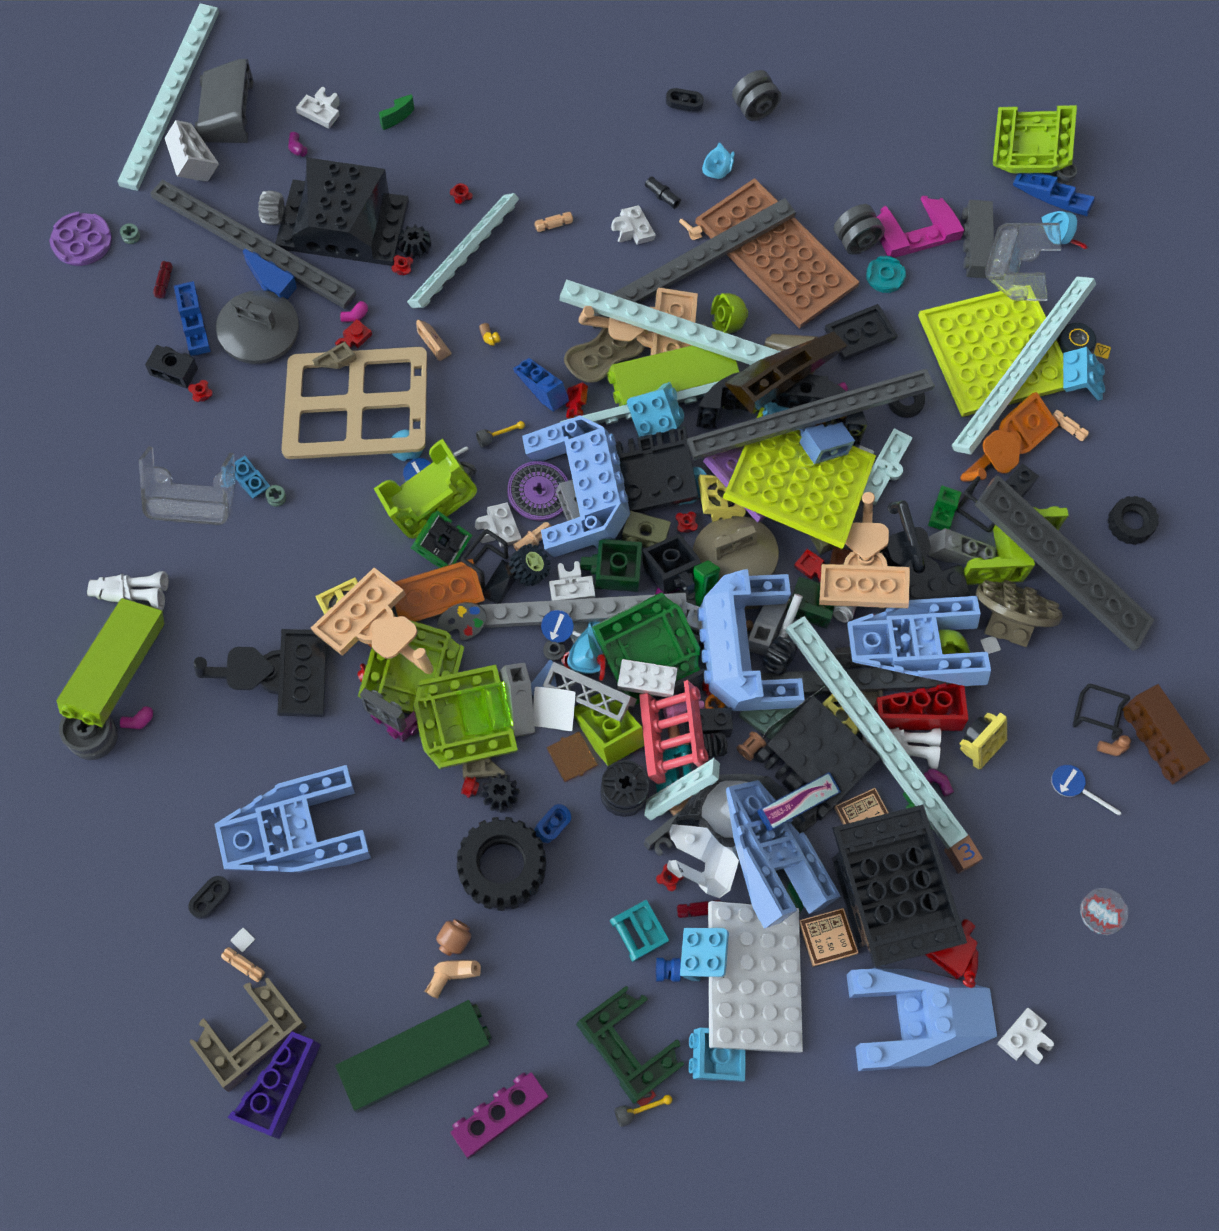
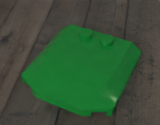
[592,593,700,707]

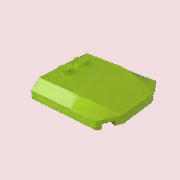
[993,105,1077,173]
[358,620,464,714]
[413,665,518,769]

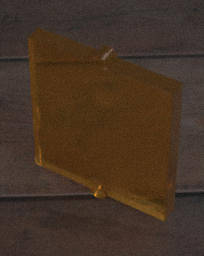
[546,731,598,782]

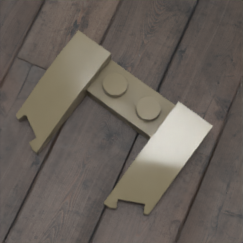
[190,978,307,1092]

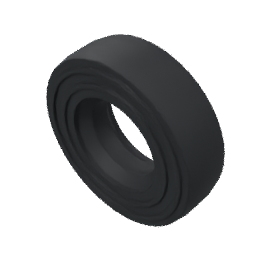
[888,393,925,418]

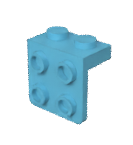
[1063,347,1105,401]
[627,382,684,436]
[680,928,729,981]

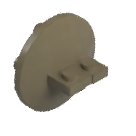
[693,516,779,581]
[976,580,1063,647]

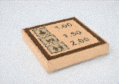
[834,788,888,825]
[799,908,858,967]

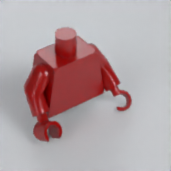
[925,919,979,988]

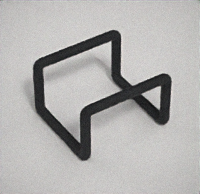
[956,476,995,532]
[461,529,509,588]
[1073,684,1130,740]

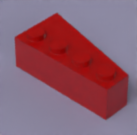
[873,683,968,731]

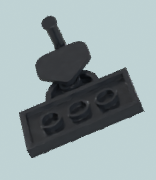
[884,500,970,611]
[194,629,326,717]

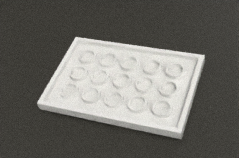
[708,901,803,1053]

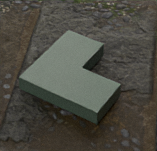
[739,708,797,740]

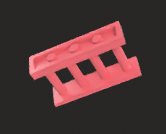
[639,680,708,784]

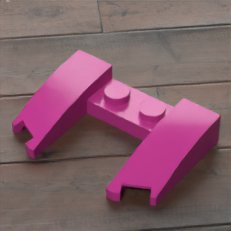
[876,196,964,258]

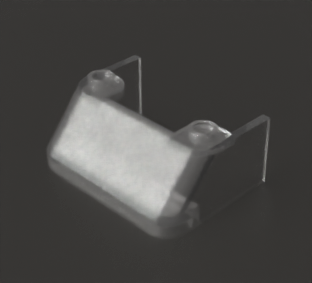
[985,223,1062,301]
[139,446,235,525]

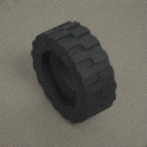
[1108,496,1159,545]

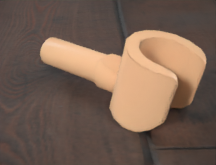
[679,219,702,240]

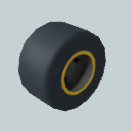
[1057,323,1096,353]

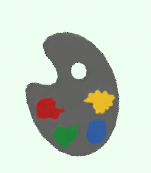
[437,602,487,640]

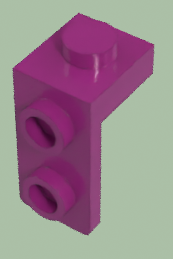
[370,711,419,742]

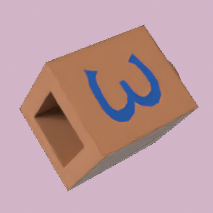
[944,834,983,874]

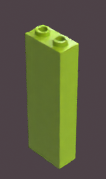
[607,345,739,406]
[56,598,165,727]

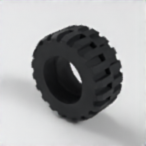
[456,817,546,911]

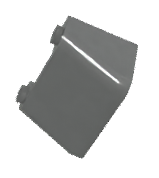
[195,59,254,143]

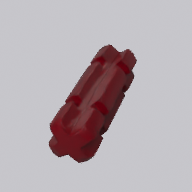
[153,261,173,299]
[677,900,721,918]

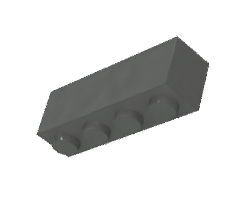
[962,200,995,279]

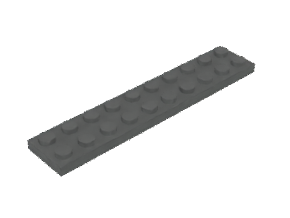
[975,475,1154,651]

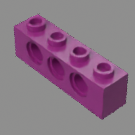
[450,1072,548,1159]

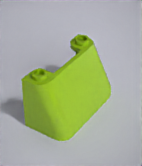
[374,438,477,539]

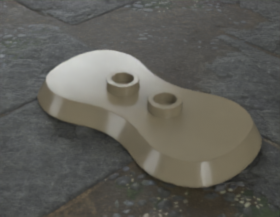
[564,328,645,383]

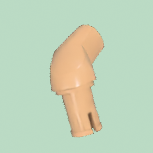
[424,960,481,999]

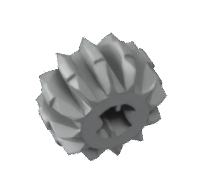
[258,190,285,225]

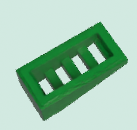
[694,561,720,607]

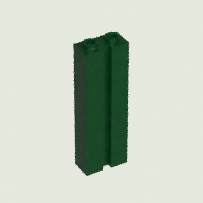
[335,1000,492,1113]

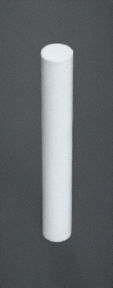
[778,594,803,638]

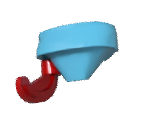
[1041,211,1088,249]
[567,627,606,681]

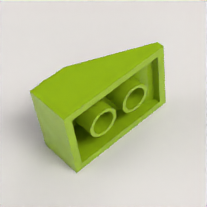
[573,693,644,766]

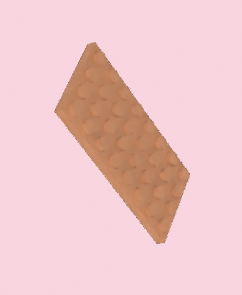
[695,178,859,329]

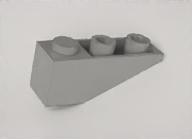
[928,528,996,565]
[748,599,790,656]
[498,663,535,737]

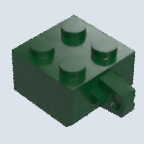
[580,539,642,592]

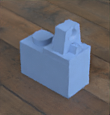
[799,422,855,464]

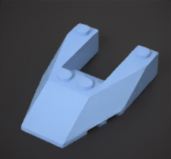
[847,596,991,686]
[214,765,371,872]
[726,780,841,929]
[847,968,997,1071]

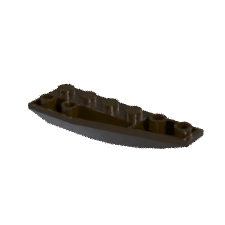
[725,331,848,414]

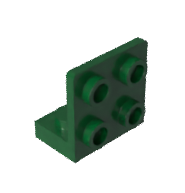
[786,577,834,629]

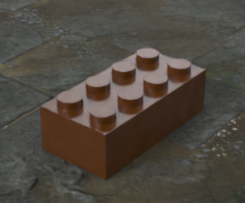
[1122,684,1211,785]

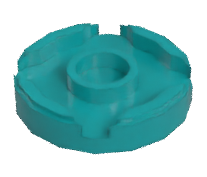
[866,256,906,293]

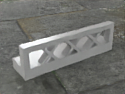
[543,662,637,722]

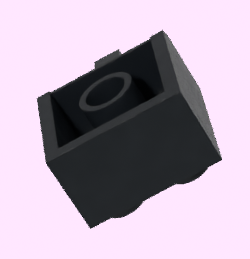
[642,533,701,595]

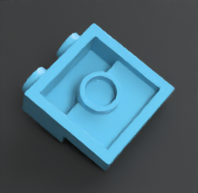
[688,1027,745,1082]

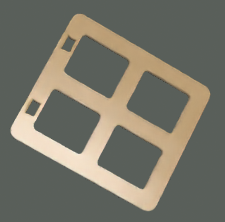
[282,347,427,459]

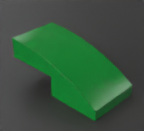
[379,94,415,130]
[928,485,962,530]

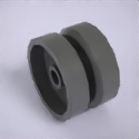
[732,70,782,121]
[833,204,885,255]
[59,716,118,760]

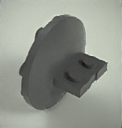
[216,290,299,364]

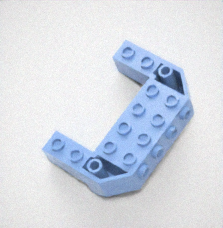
[522,416,630,558]
[697,569,805,711]

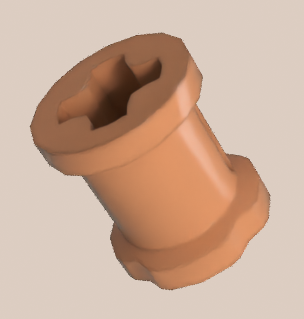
[736,731,766,761]

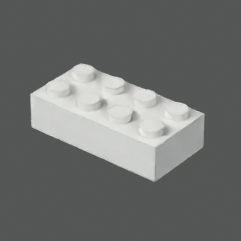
[618,659,677,697]

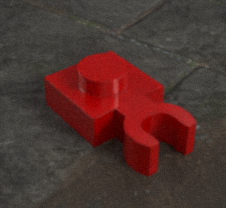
[335,319,372,349]
[566,382,588,419]
[794,549,825,583]

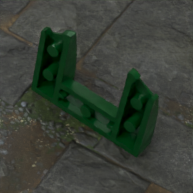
[576,986,684,1104]

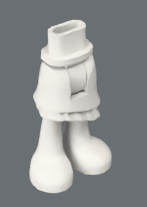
[87,571,168,610]
[862,727,941,770]

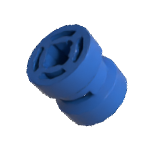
[656,957,681,982]

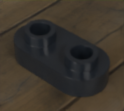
[666,88,704,112]
[188,876,231,919]

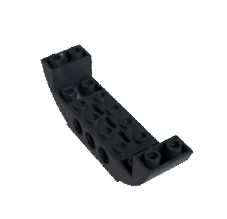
[696,367,867,445]

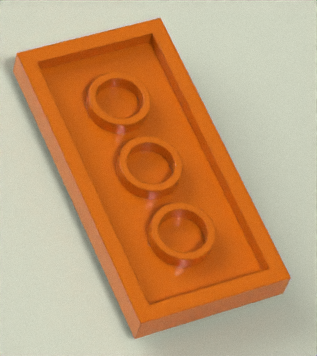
[394,558,485,622]

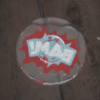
[1080,888,1128,935]

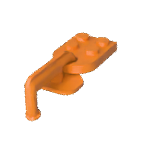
[960,392,1059,482]

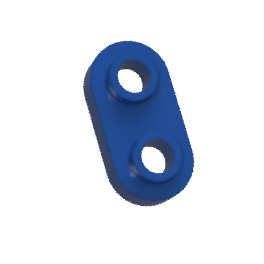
[534,804,571,843]

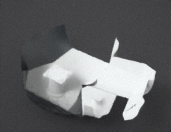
[667,774,806,898]

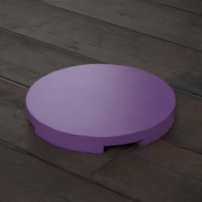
[49,212,112,266]

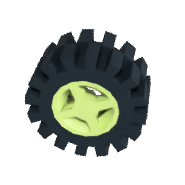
[509,544,551,586]

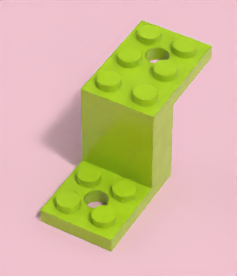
[963,506,1069,585]

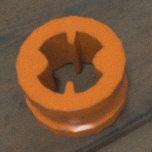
[704,694,725,709]

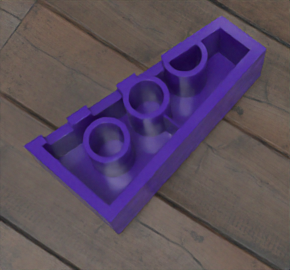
[227,1032,321,1139]

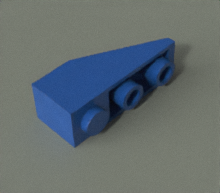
[243,249,297,299]
[513,358,569,412]

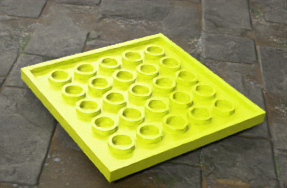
[918,284,1064,417]
[723,407,876,549]

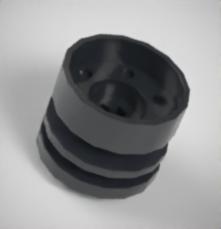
[600,760,650,817]

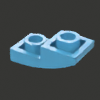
[228,455,270,499]

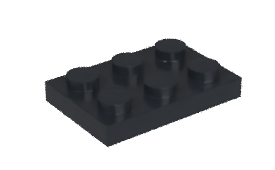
[824,304,898,361]

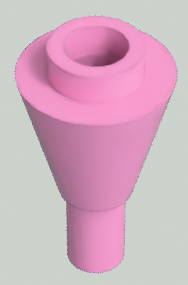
[663,700,705,719]

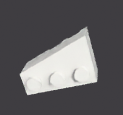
[165,120,219,182]

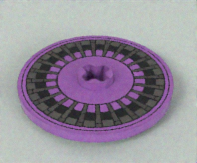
[507,461,568,521]

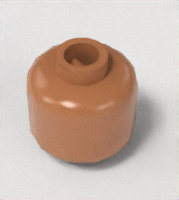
[436,919,471,956]

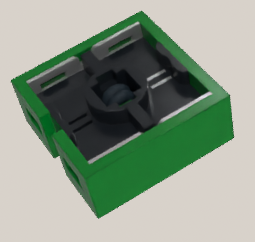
[411,511,472,568]

